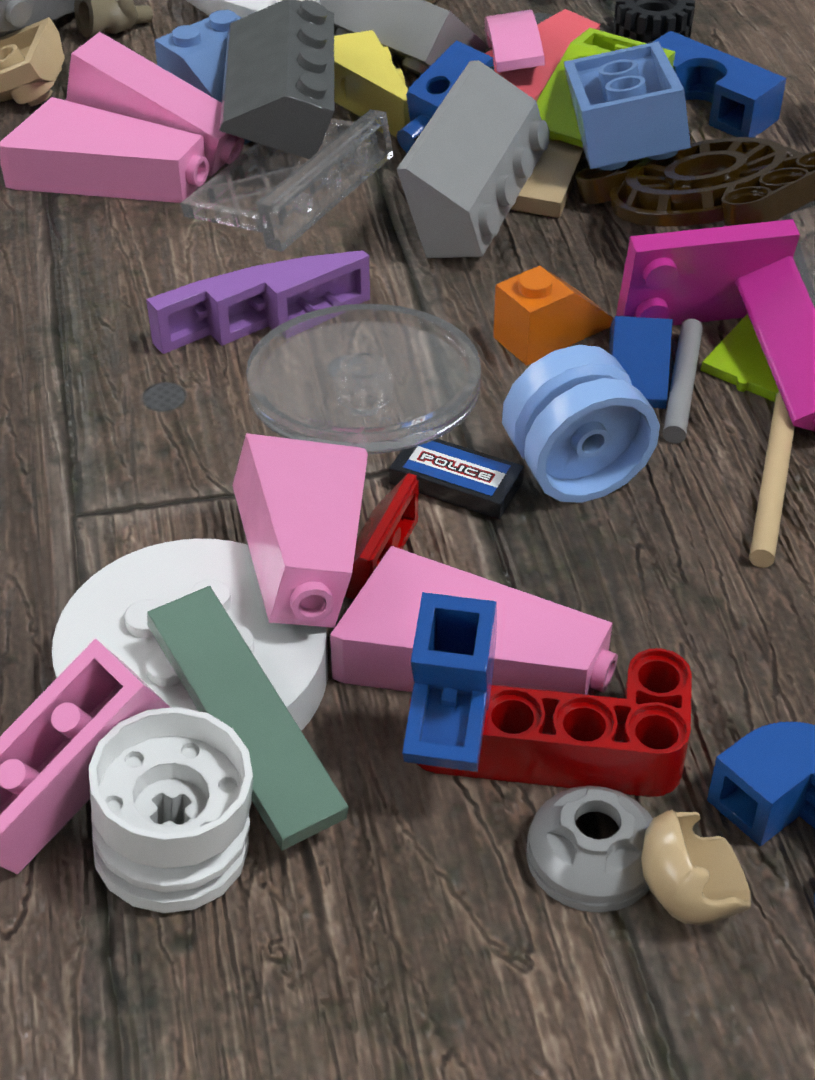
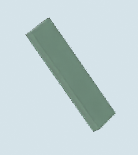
[147,586,349,851]

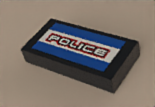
[389,432,524,520]

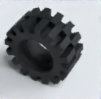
[613,0,695,43]

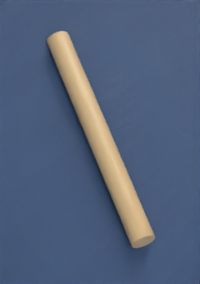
[749,392,795,568]

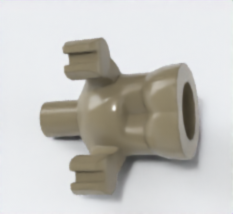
[74,0,153,38]

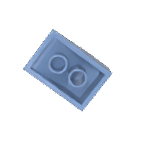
[154,10,251,145]
[564,41,691,170]

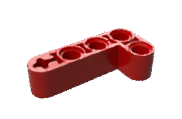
[409,648,692,797]

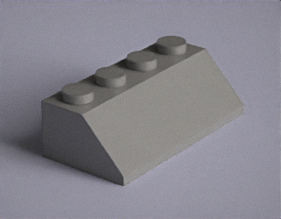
[320,0,488,76]
[397,60,549,258]

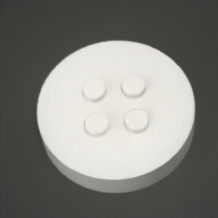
[52,539,329,731]

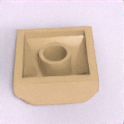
[0,17,65,106]

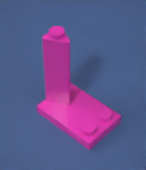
[616,219,815,431]

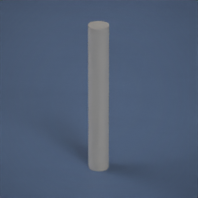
[662,319,703,444]

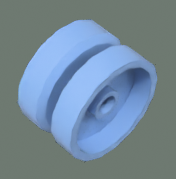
[502,345,660,503]

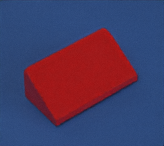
[345,473,419,599]

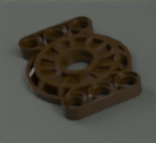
[576,133,815,227]

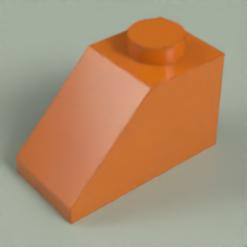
[493,265,613,366]

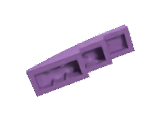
[146,250,370,354]

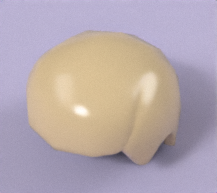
[641,810,751,925]

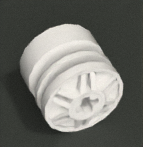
[89,707,253,913]

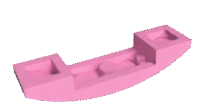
[485,10,545,72]

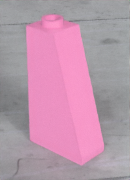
[66,32,244,177]
[0,97,209,203]
[232,433,368,628]
[330,546,618,695]

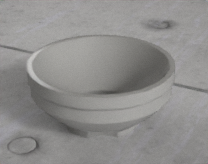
[526,786,653,913]

